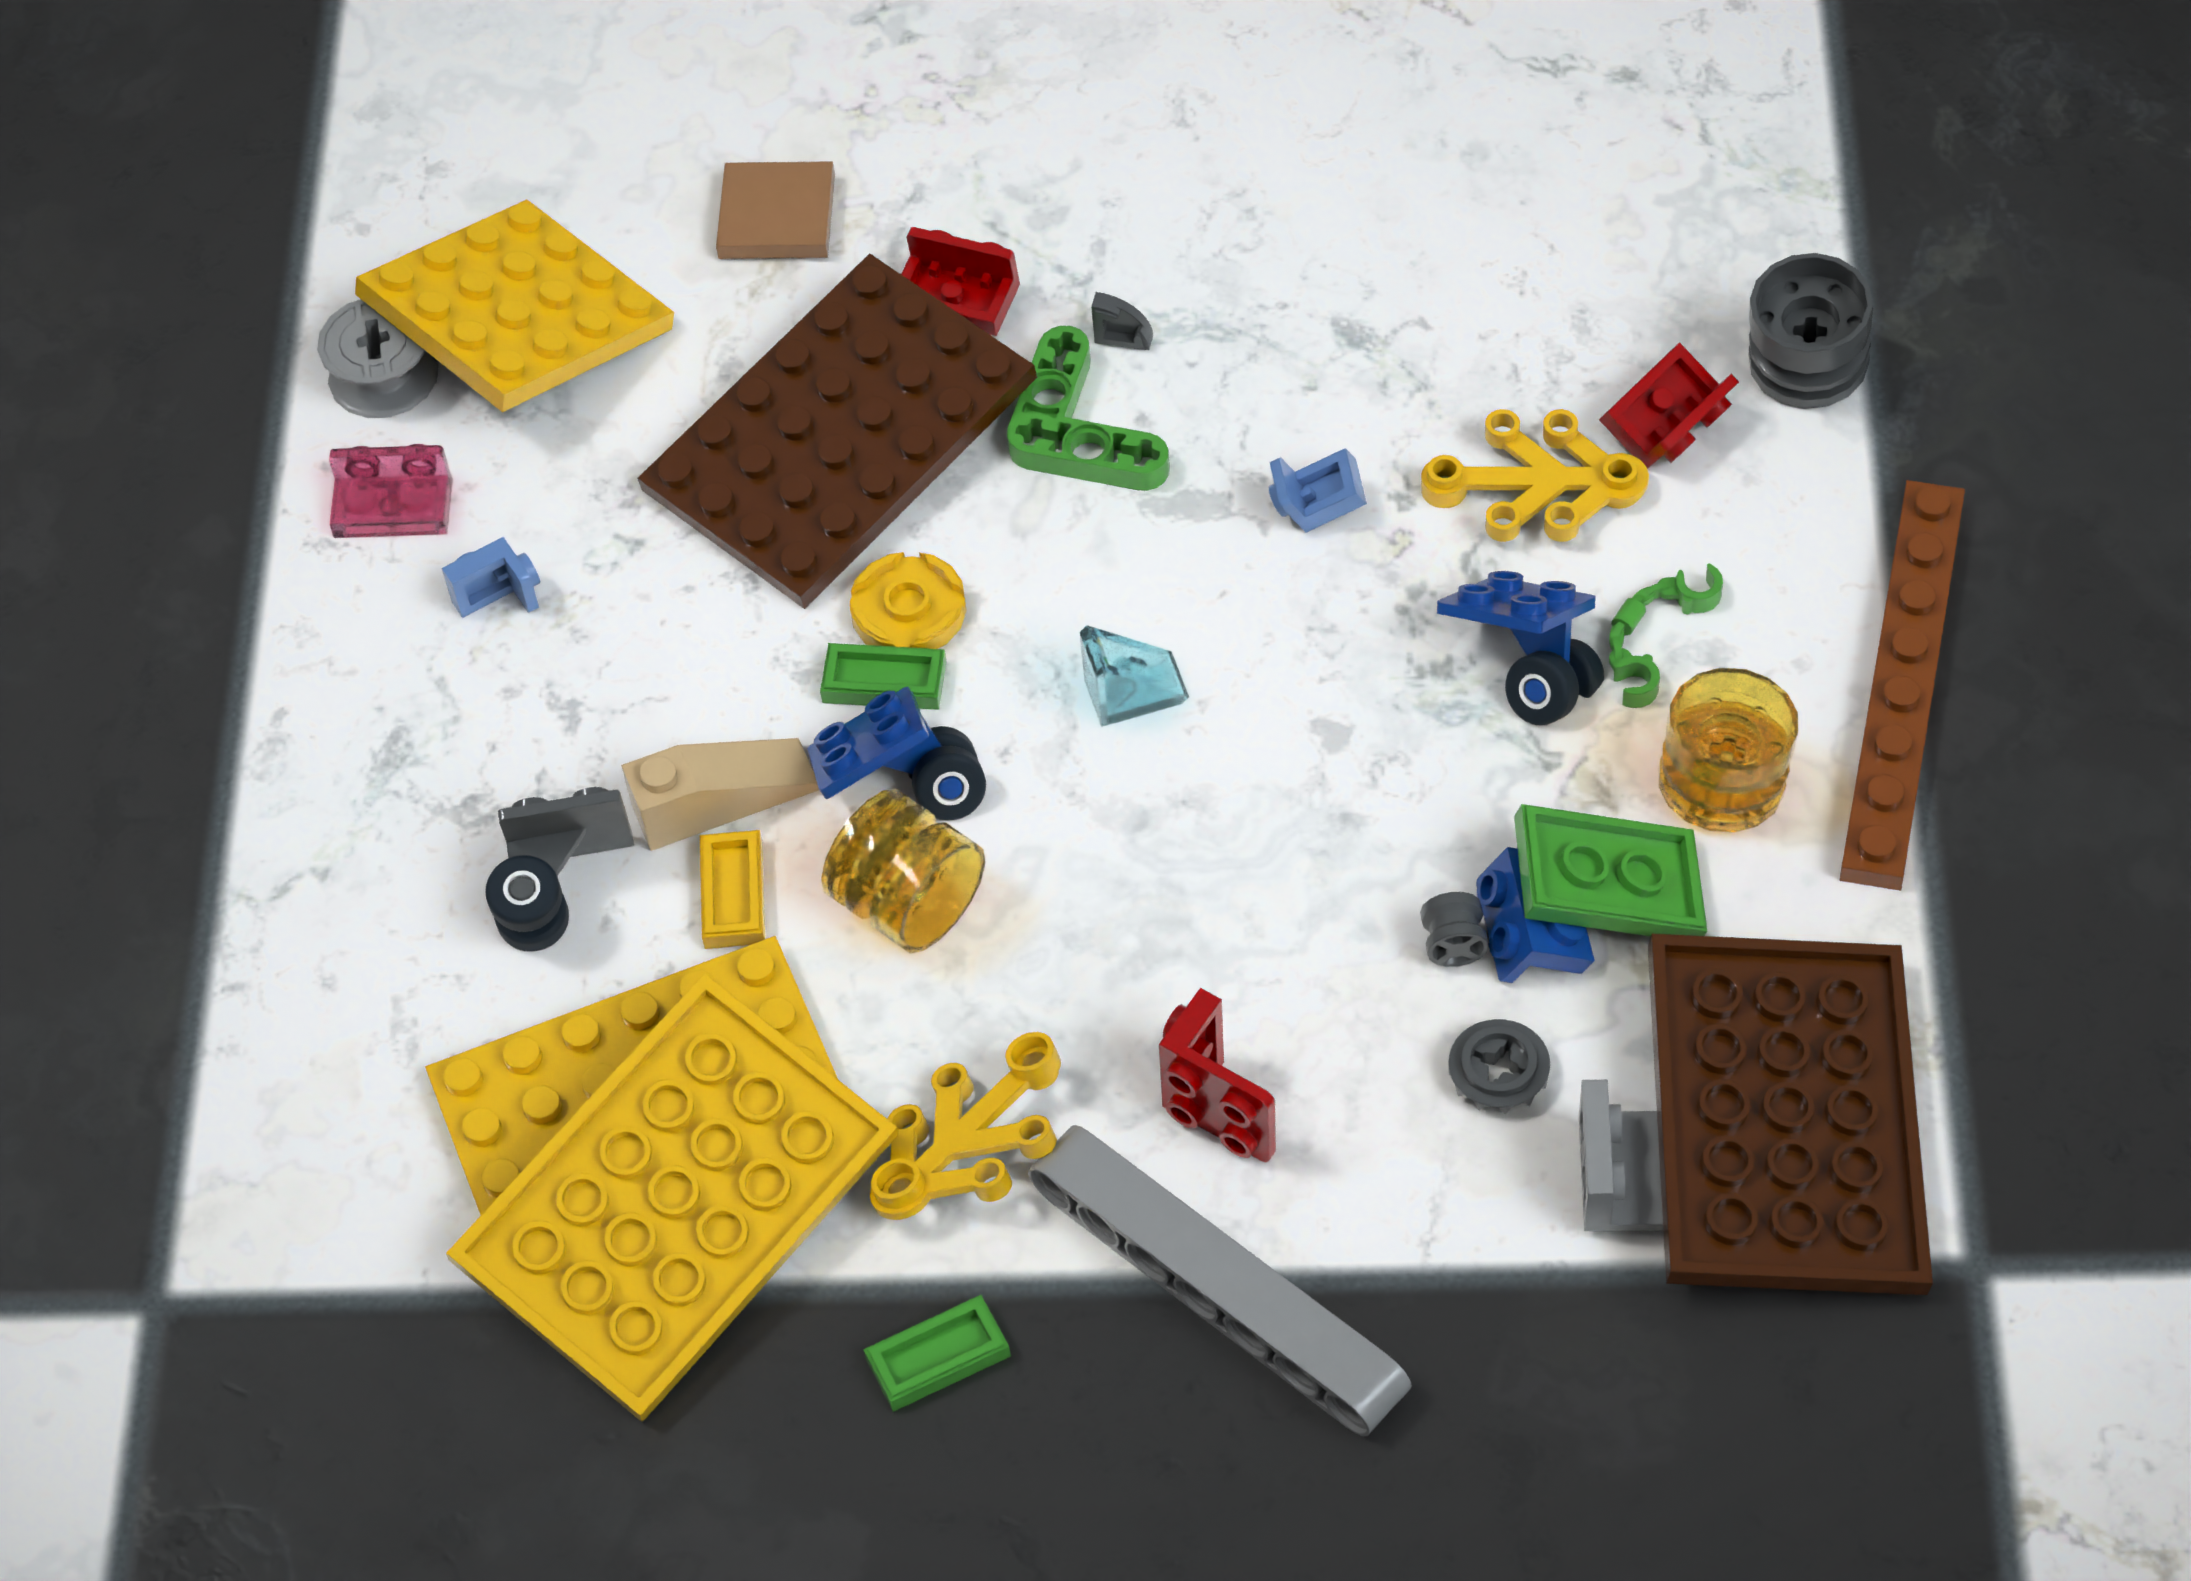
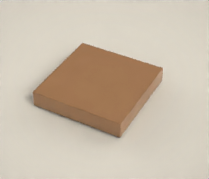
[716,161,835,259]

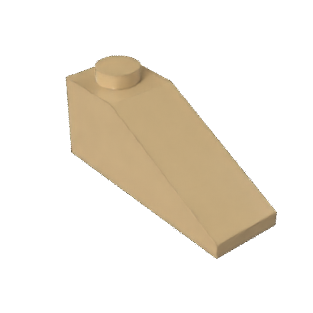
[621,738,819,851]

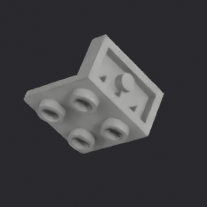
[1578,1079,1663,1231]

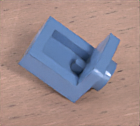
[1269,448,1367,533]
[442,537,540,618]

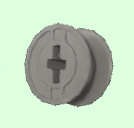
[317,299,439,418]

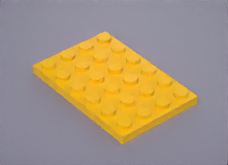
[425,936,838,1215]
[446,973,898,1422]

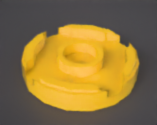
[849,552,967,649]

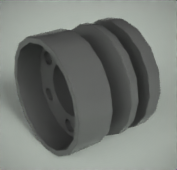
[1748,253,1873,409]

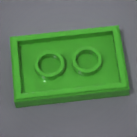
[1514,804,1708,936]

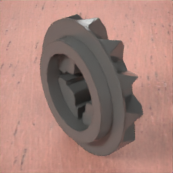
[1448,1019,1550,1114]

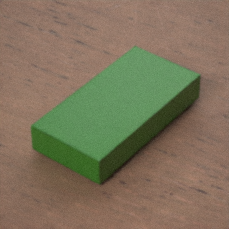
[820,643,947,710]
[863,1295,1011,1412]

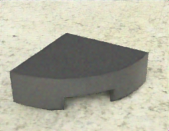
[1091,292,1153,350]

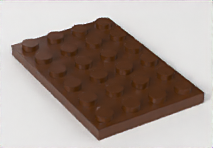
[637,253,1037,609]
[1648,934,1933,1295]

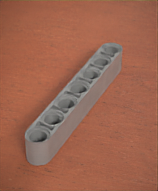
[1028,1125,1412,1436]

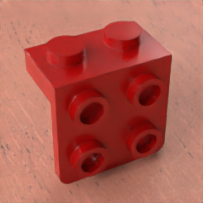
[1159,988,1276,1163]

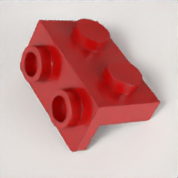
[901,227,1020,336]
[1599,342,1739,469]

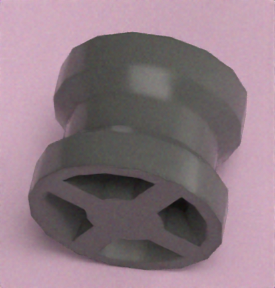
[1420,892,1489,967]

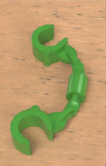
[1609,563,1723,708]

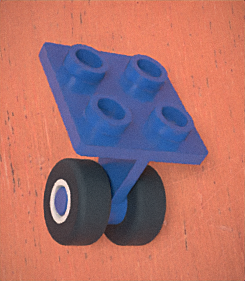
[1437,571,1604,725]
[807,687,986,820]

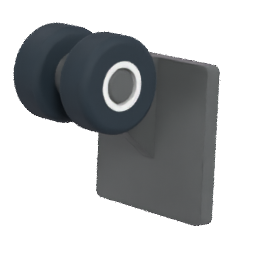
[485,787,634,951]

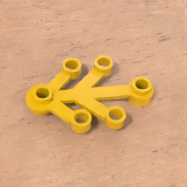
[1421,409,1649,542]
[870,1032,1061,1220]

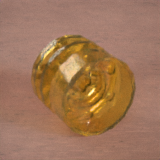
[1658,668,1798,832]
[821,789,986,953]

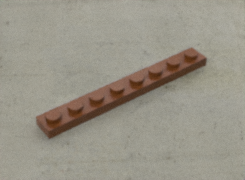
[1839,480,1965,891]

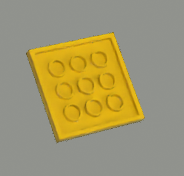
[355,199,674,413]

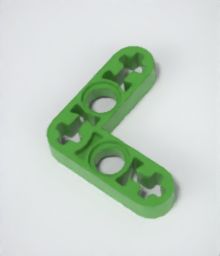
[1007,326,1170,491]

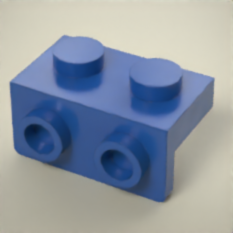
[1476,847,1595,983]

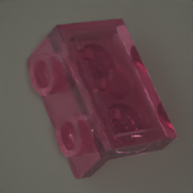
[329,444,453,538]

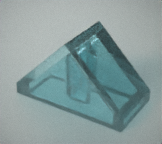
[1079,625,1189,727]

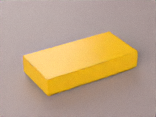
[700,830,765,949]

